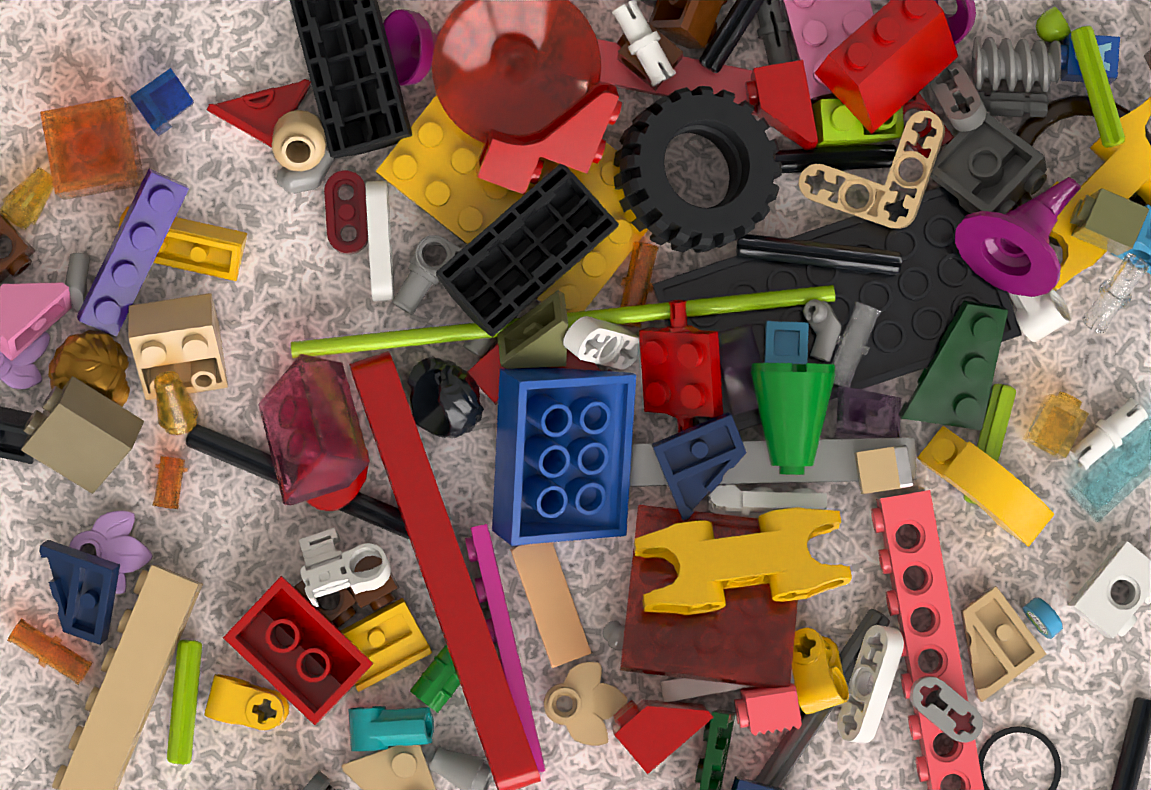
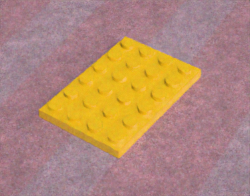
[376,42,648,313]

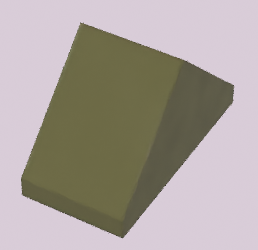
[497,290,568,369]

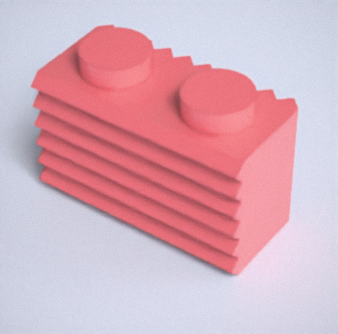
[734,681,802,736]

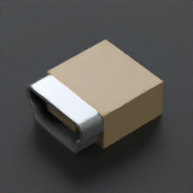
[854,445,913,494]

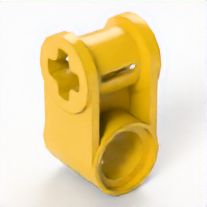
[788,627,849,714]
[204,674,289,730]

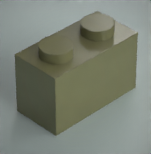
[1070,188,1149,256]

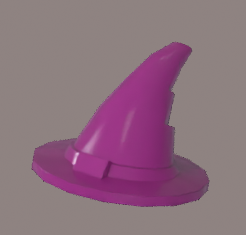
[955,177,1081,297]

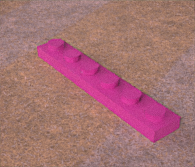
[465,524,545,773]

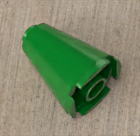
[751,363,836,475]

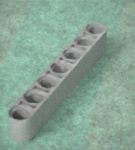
[629,438,916,487]

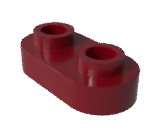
[324,170,368,255]

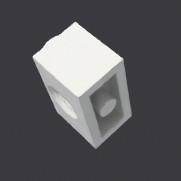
[1067,541,1151,639]

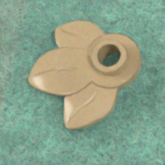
[544,662,628,746]

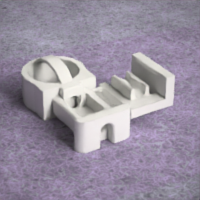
[299,527,391,607]

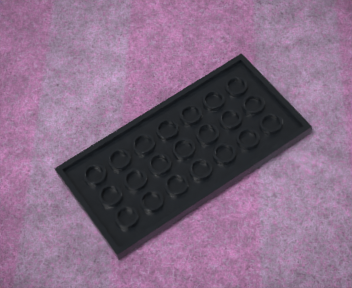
[652,187,1022,431]

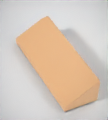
[510,542,591,668]

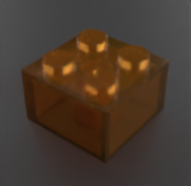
[40,96,144,200]

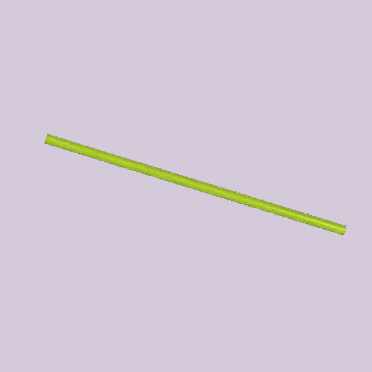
[291,285,835,359]

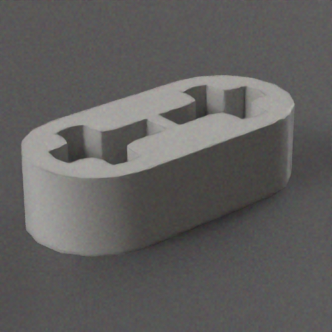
[930,61,987,132]
[910,676,983,743]

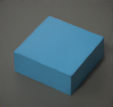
[764,321,809,364]

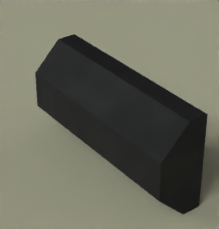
[290,0,413,158]
[436,164,619,337]

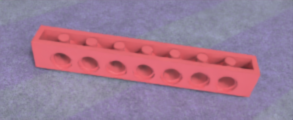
[871,490,984,790]

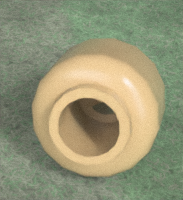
[272,110,326,172]

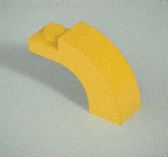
[917,426,1054,547]

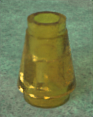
[0,167,58,231]
[154,371,199,435]

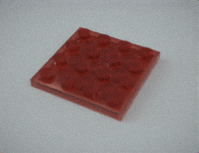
[620,505,798,688]

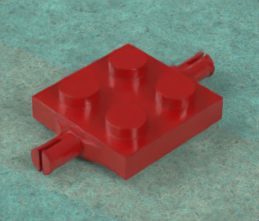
[639,300,723,433]

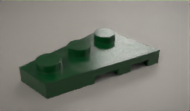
[898,300,1008,430]
[695,709,736,790]

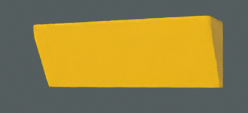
[118,206,247,281]

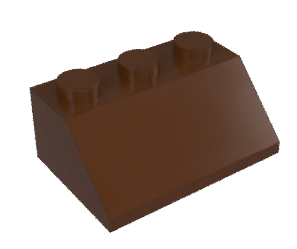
[648,0,728,49]

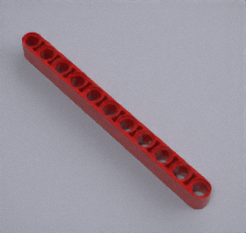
[349,351,541,790]

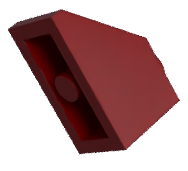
[745,60,818,150]

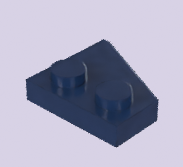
[651,412,747,521]
[39,540,120,645]

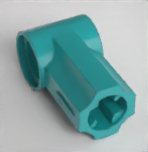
[348,706,434,751]

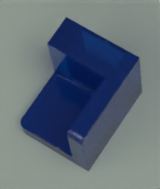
[130,68,194,136]

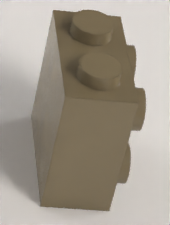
[21,376,144,494]

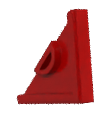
[206,79,311,148]

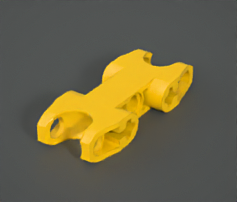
[1049,96,1151,291]
[633,507,852,615]

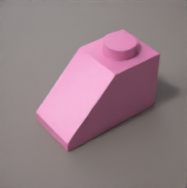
[0,282,72,361]

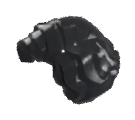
[407,356,484,438]

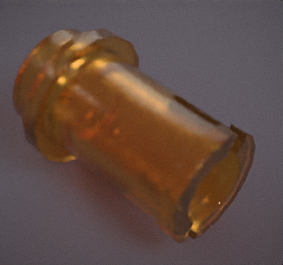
[152,456,188,509]

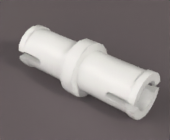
[612,0,676,87]
[1067,398,1148,471]

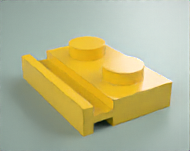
[340,598,432,692]

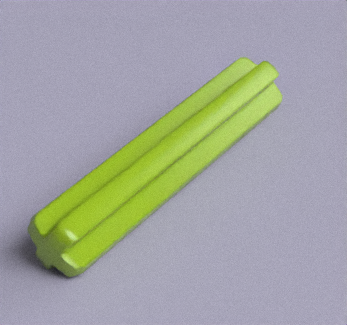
[1071,26,1125,148]
[963,384,1016,505]
[167,640,202,765]

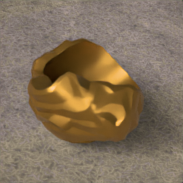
[48,330,130,407]

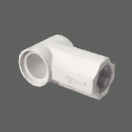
[1008,289,1071,342]

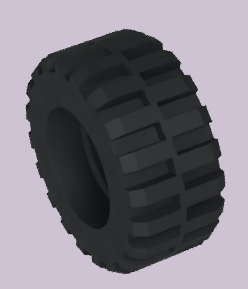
[613,86,782,253]

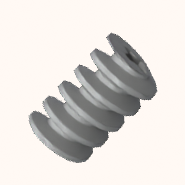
[971,37,1061,93]

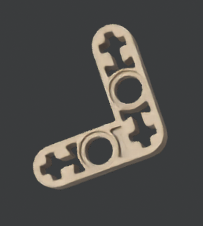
[799,111,945,229]

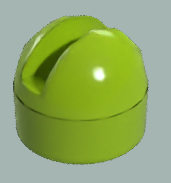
[1036,6,1071,43]

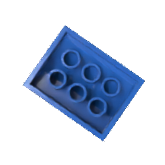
[492,367,636,546]

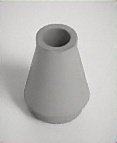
[430,747,493,790]

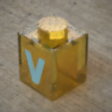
[1023,391,1089,459]

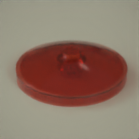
[432,0,601,144]

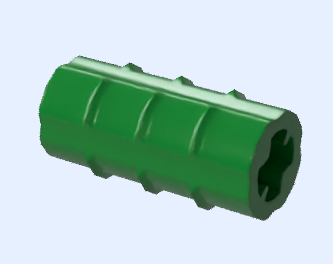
[410,644,460,713]

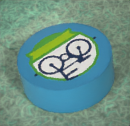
[1023,597,1063,639]

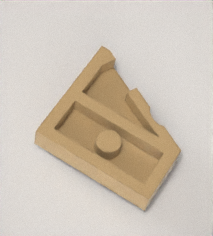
[961,586,1047,702]
[341,745,437,790]

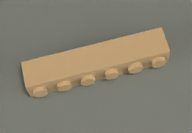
[52,565,203,790]

